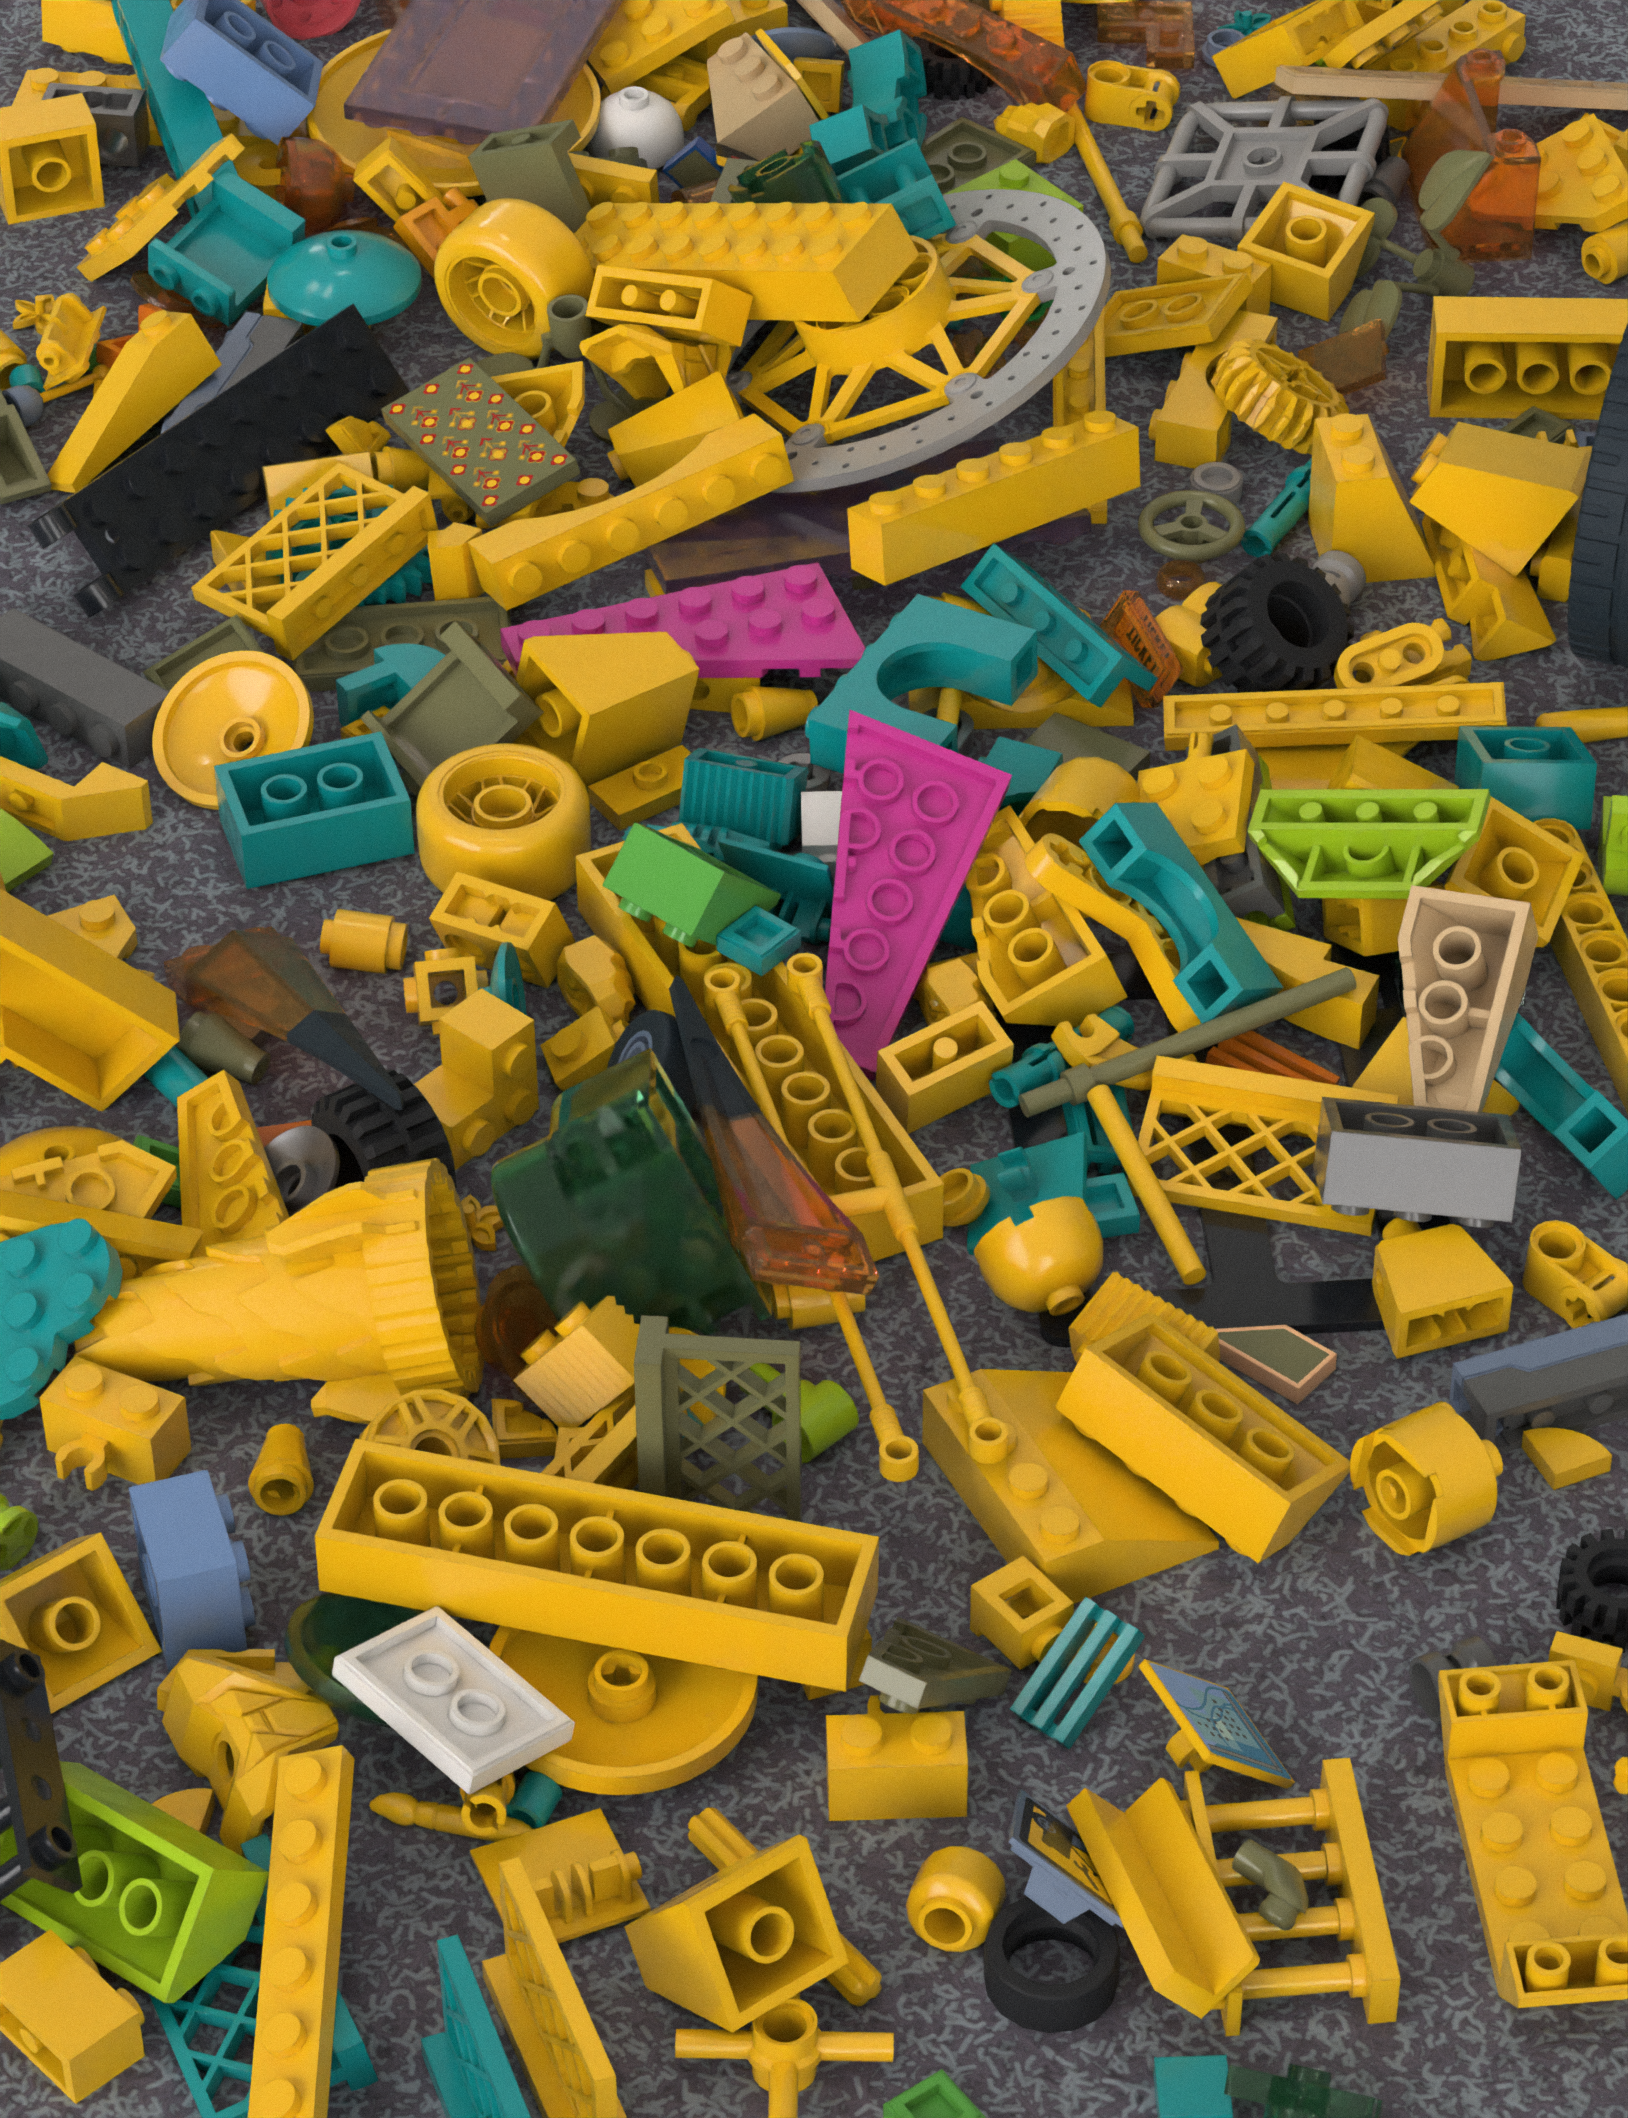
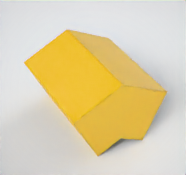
[427,522,485,601]

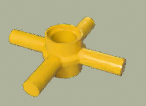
[675,1993,894,2118]

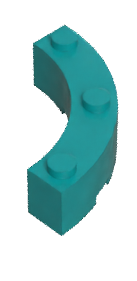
[808,29,927,179]

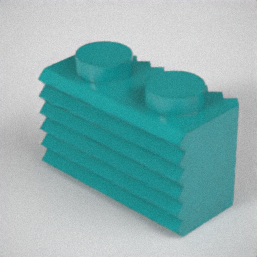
[678,747,809,850]

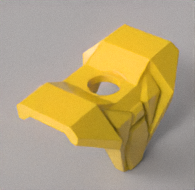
[579,324,736,401]
[162,1657,339,1859]

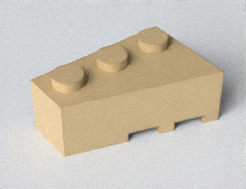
[707,32,819,164]

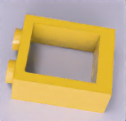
[1211,0,1365,99]

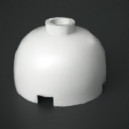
[587,86,684,169]

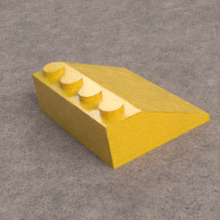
[922,1369,1219,1604]

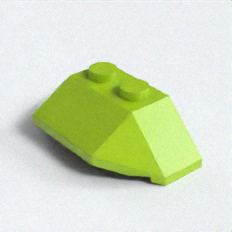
[1248,789,1491,899]

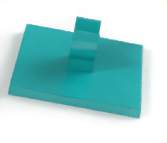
[967,1132,1088,1255]

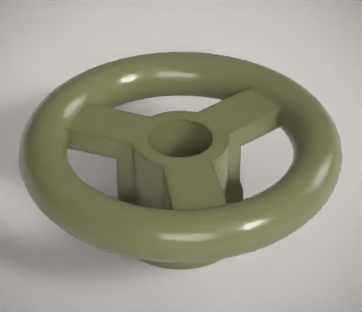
[1138,490,1246,565]

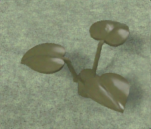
[1339,150,1495,372]
[476,294,668,445]

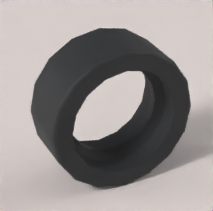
[984,1897,1120,2033]

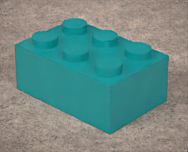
[214,731,415,889]

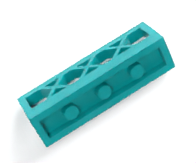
[961,543,1159,708]

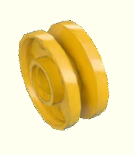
[359,1389,501,1466]

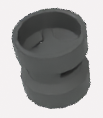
[1409,1636,1498,1722]

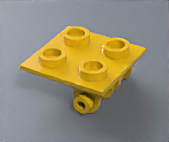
[470,1808,651,1944]

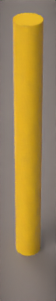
[1087,1084,1206,1285]

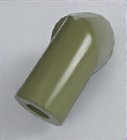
[1232,1839,1309,1931]

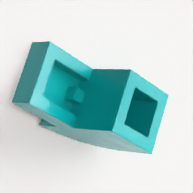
[336,643,446,727]

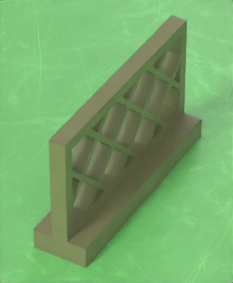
[634,1315,802,1522]

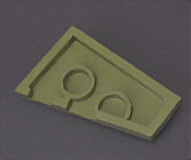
[859,1617,1012,1714]

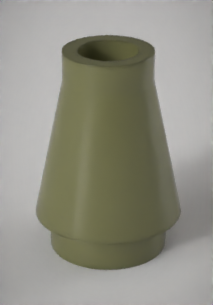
[177,1011,271,1085]

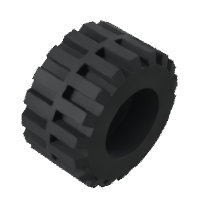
[1200,553,1354,693]
[311,1069,457,1189]

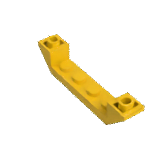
[0,756,153,842]

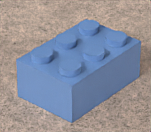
[160,0,323,147]

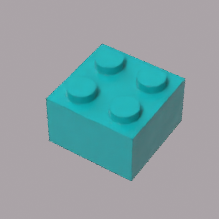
[1454,726,1597,829]

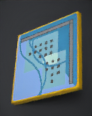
[1138,1659,1295,1788]

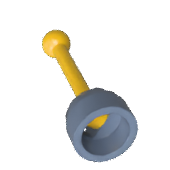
[2,364,111,427]

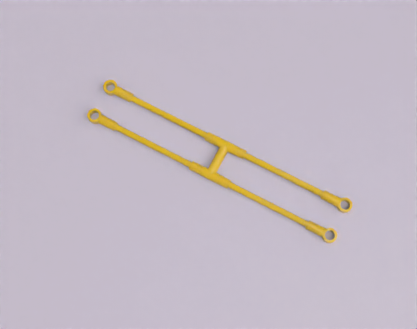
[704,953,1008,1482]

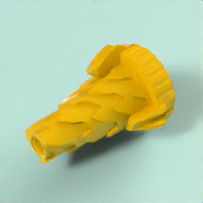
[74,1158,485,1424]

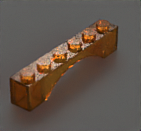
[840,0,1087,113]

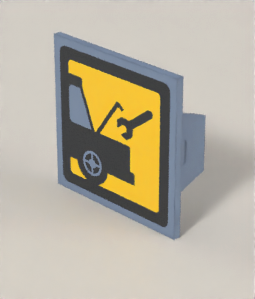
[1008,1789,1123,1927]

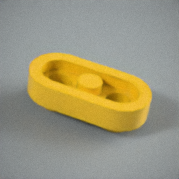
[1334,623,1444,689]

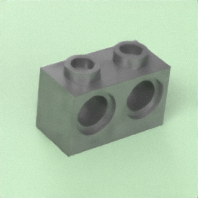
[42,83,150,167]

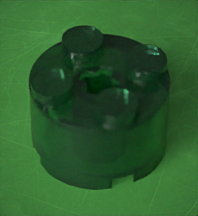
[727,140,847,203]

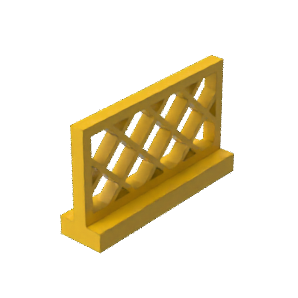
[191,463,438,661]
[1127,1055,1399,1236]
[482,1856,627,2118]

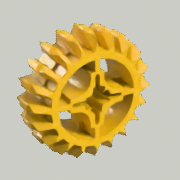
[1211,338,1350,455]

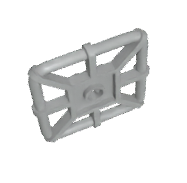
[1139,96,1389,242]

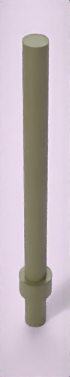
[1018,967,1356,1118]

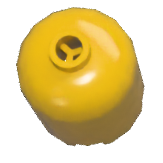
[1018,757,1140,851]

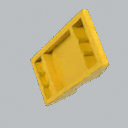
[908,647,1134,729]

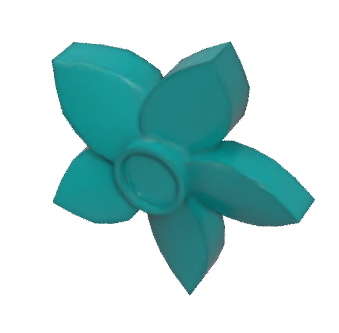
[1217,10,1272,36]

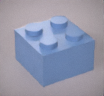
[128,1470,256,1672]

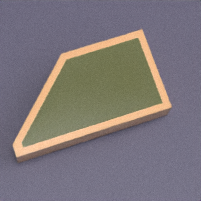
[1215,1325,1337,1405]

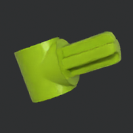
[738,1363,859,1463]

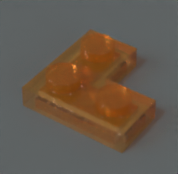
[1096,1,1195,70]

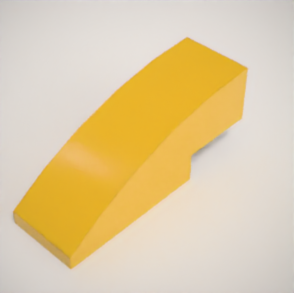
[1236,917,1379,1050]

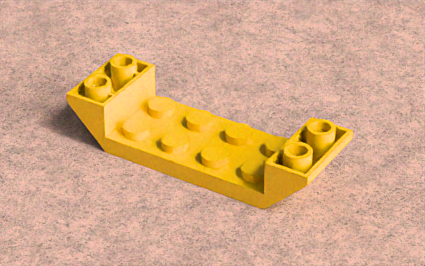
[1438,1660,1628,2008]

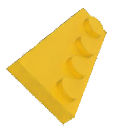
[177,1069,290,1258]

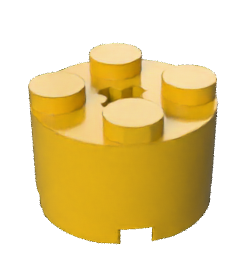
[1350,1401,1503,1556]

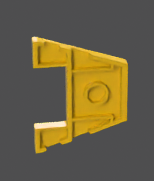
[76,133,245,282]

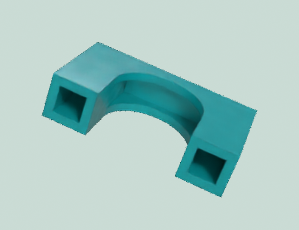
[805,594,1038,774]

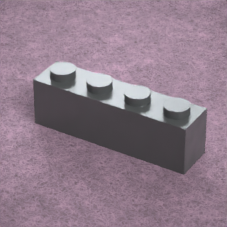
[0,608,169,769]

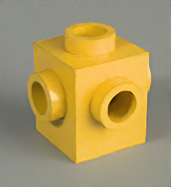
[403,948,489,1035]

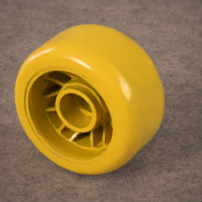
[434,198,594,360]
[416,743,591,901]

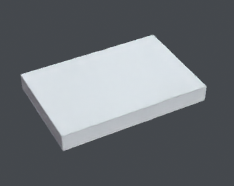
[332,1606,575,1795]

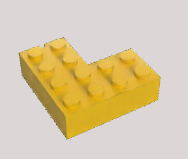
[0,889,180,1111]

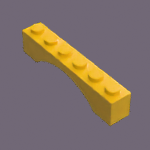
[467,413,794,611]

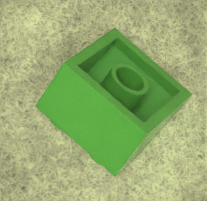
[602,822,781,948]

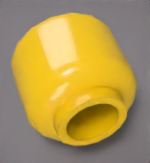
[906,1846,1006,1952]

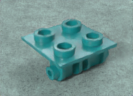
[718,837,834,946]

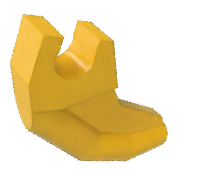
[1051,1014,1197,1091]

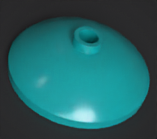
[267,230,422,327]

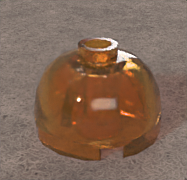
[275,137,355,236]

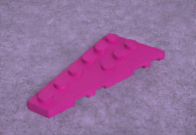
[500,562,866,678]
[825,710,1012,1081]

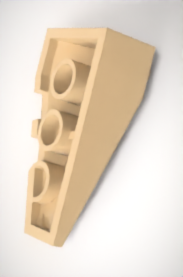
[1398,885,1539,1112]

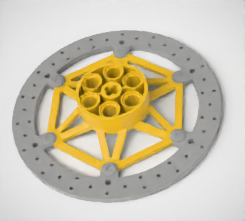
[672,189,1111,493]

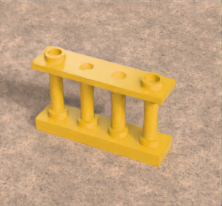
[1180,1758,1401,2036]

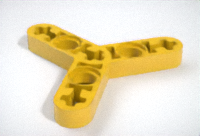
[1024,833,1206,1033]

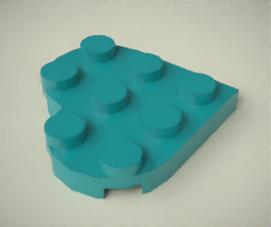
[0,1219,123,1420]

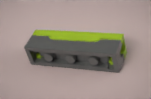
[1186,724,1296,931]

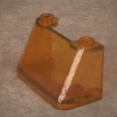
[1401,48,1541,263]

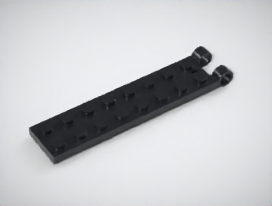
[28,303,410,618]

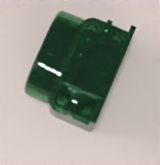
[491,1048,772,1336]

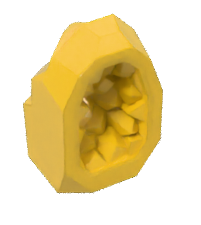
[994,102,1075,164]
[557,935,636,1023]
[919,958,997,1026]

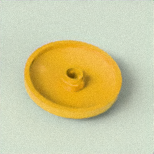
[489,1625,758,1795]

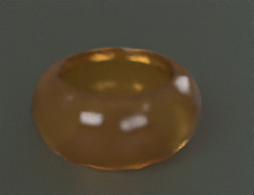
[1156,560,1206,600]

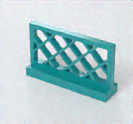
[148,1833,379,2118]
[420,1934,531,2118]

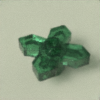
[1223,2063,1384,2118]

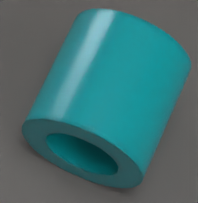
[9,364,46,393]
[506,1772,563,1829]

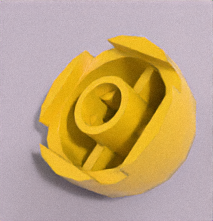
[974,1196,1103,1316]

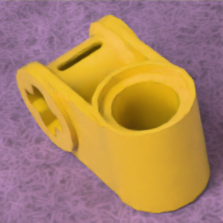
[1084,60,1181,132]
[1522,1220,1628,1329]

